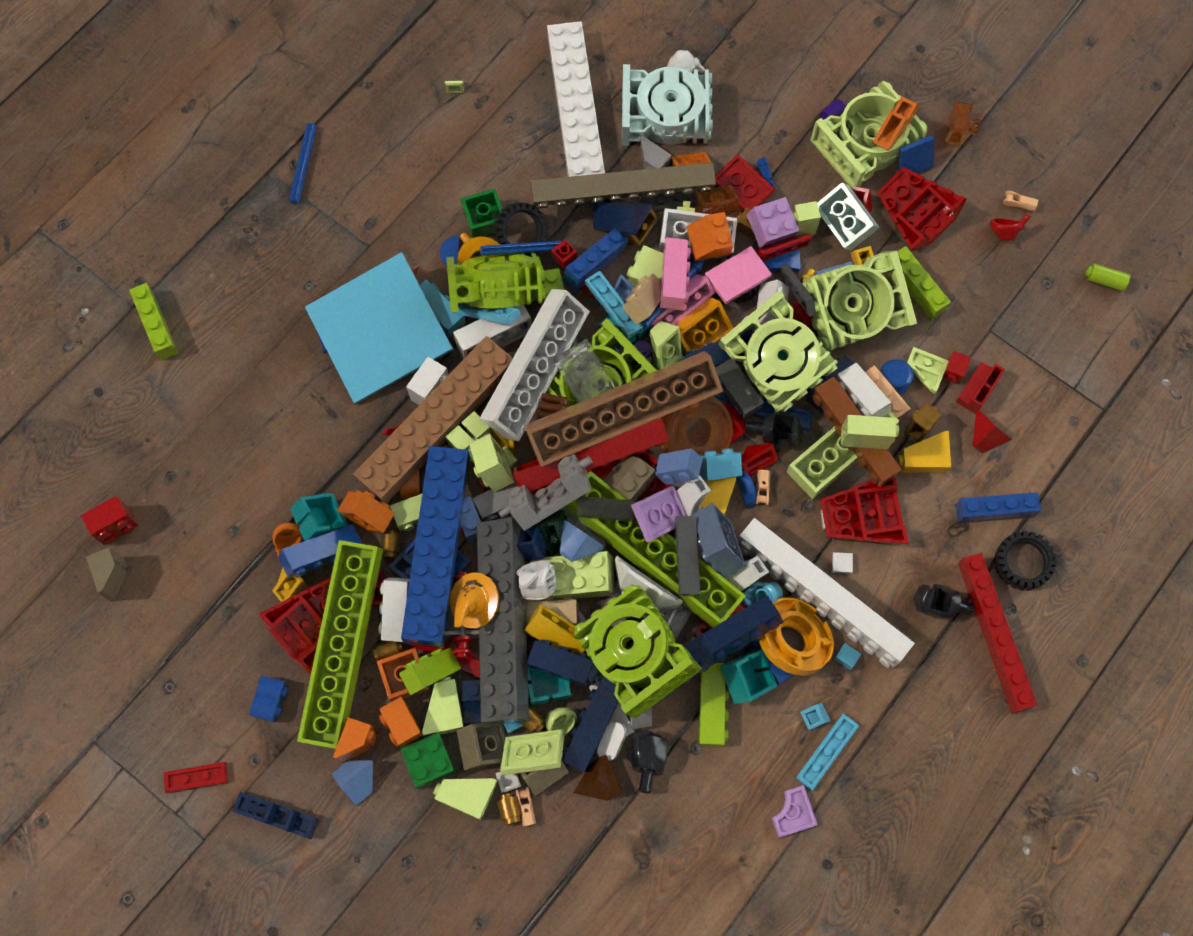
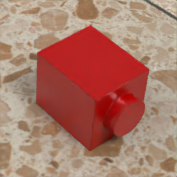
[943,351,971,383]

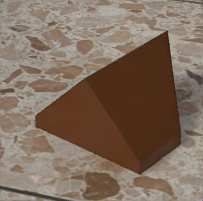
[573,755,622,801]

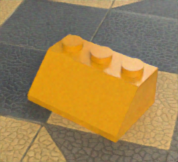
[675,297,734,356]

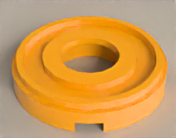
[759,598,834,676]

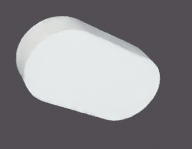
[597,722,627,761]

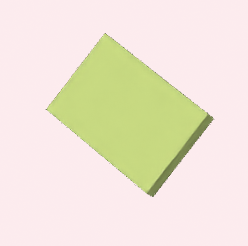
[500,729,565,775]

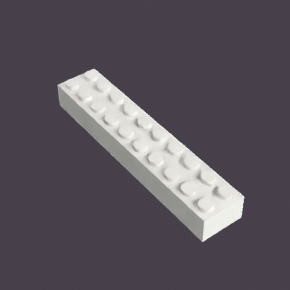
[547,21,605,177]
[738,518,915,669]

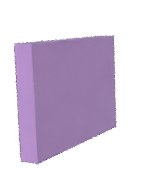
[631,486,686,543]

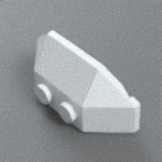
[615,556,683,612]

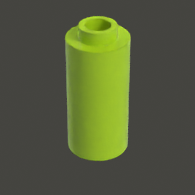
[1085,263,1130,292]

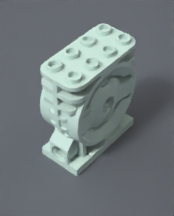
[622,64,713,146]

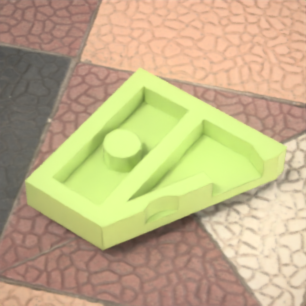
[907,347,949,394]

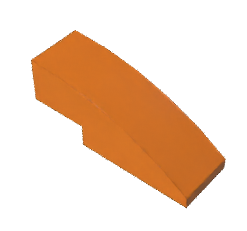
[872,96,919,151]

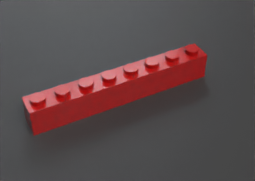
[513,417,669,494]
[958,553,1037,714]

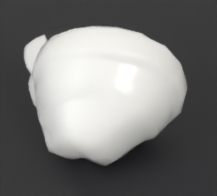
[667,50,705,73]

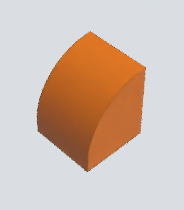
[400,471,421,499]

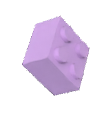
[746,197,799,248]

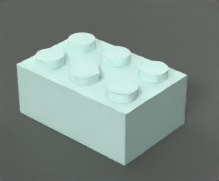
[817,182,880,251]

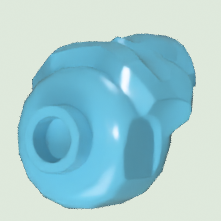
[742,581,783,607]

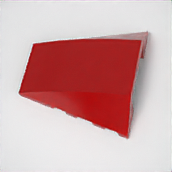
[877,167,967,251]
[820,477,909,545]
[258,577,331,675]

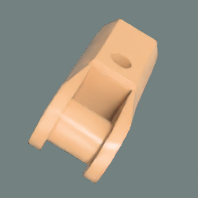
[1003,191,1038,212]
[756,470,771,505]
[516,787,536,827]

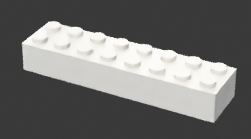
[479,289,590,441]

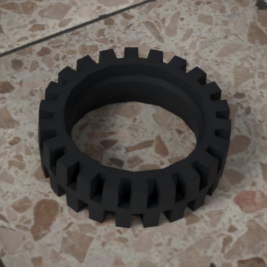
[493,203,549,257]
[994,531,1057,591]

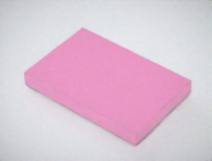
[705,246,772,304]

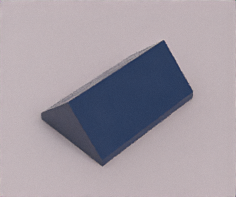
[593,199,652,235]

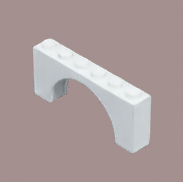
[676,475,769,592]

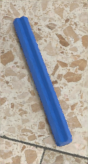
[289,123,317,204]
[480,241,562,256]

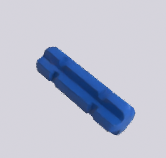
[757,157,775,189]

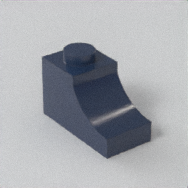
[462,680,482,725]

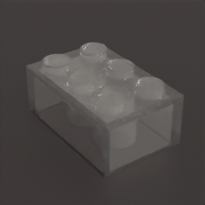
[554,339,616,403]

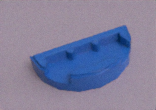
[440,236,460,266]
[736,471,756,508]

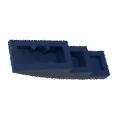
[232,792,319,840]

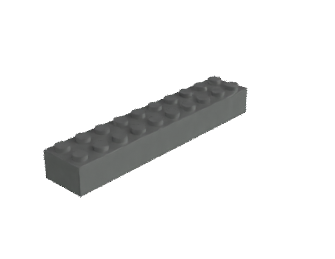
[477,517,529,724]

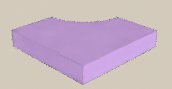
[771,785,818,838]

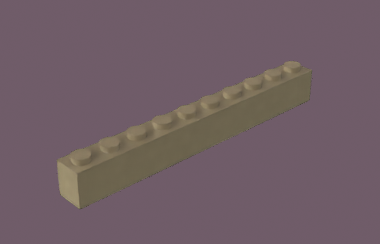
[531,163,716,209]

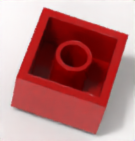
[80,496,138,545]

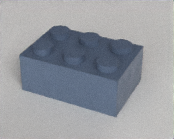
[693,503,746,577]

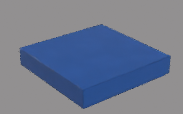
[899,135,934,174]

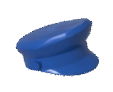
[881,359,914,395]

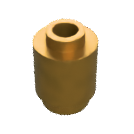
[381,530,401,560]
[372,641,404,661]
[521,705,545,734]
[497,793,521,826]

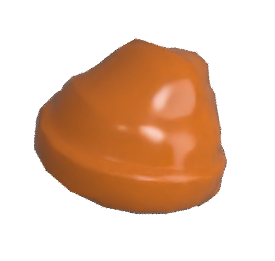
[272,522,303,560]

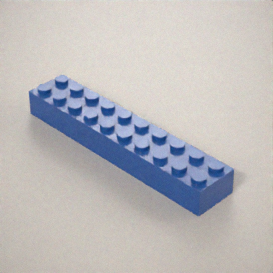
[401,446,470,647]

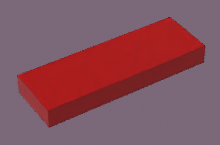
[163,762,228,793]

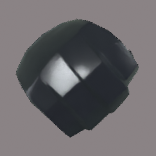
[745,412,803,452]
[913,584,974,619]
[626,730,669,794]

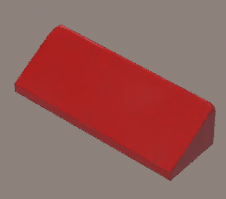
[755,234,812,261]

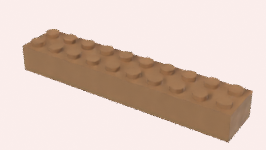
[353,336,513,504]
[524,351,723,467]

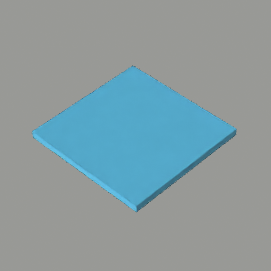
[305,252,454,404]

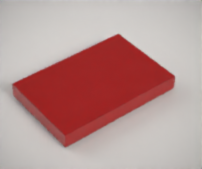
[715,154,775,211]

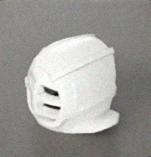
[516,560,556,600]

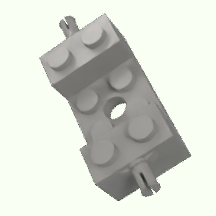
[498,454,593,531]

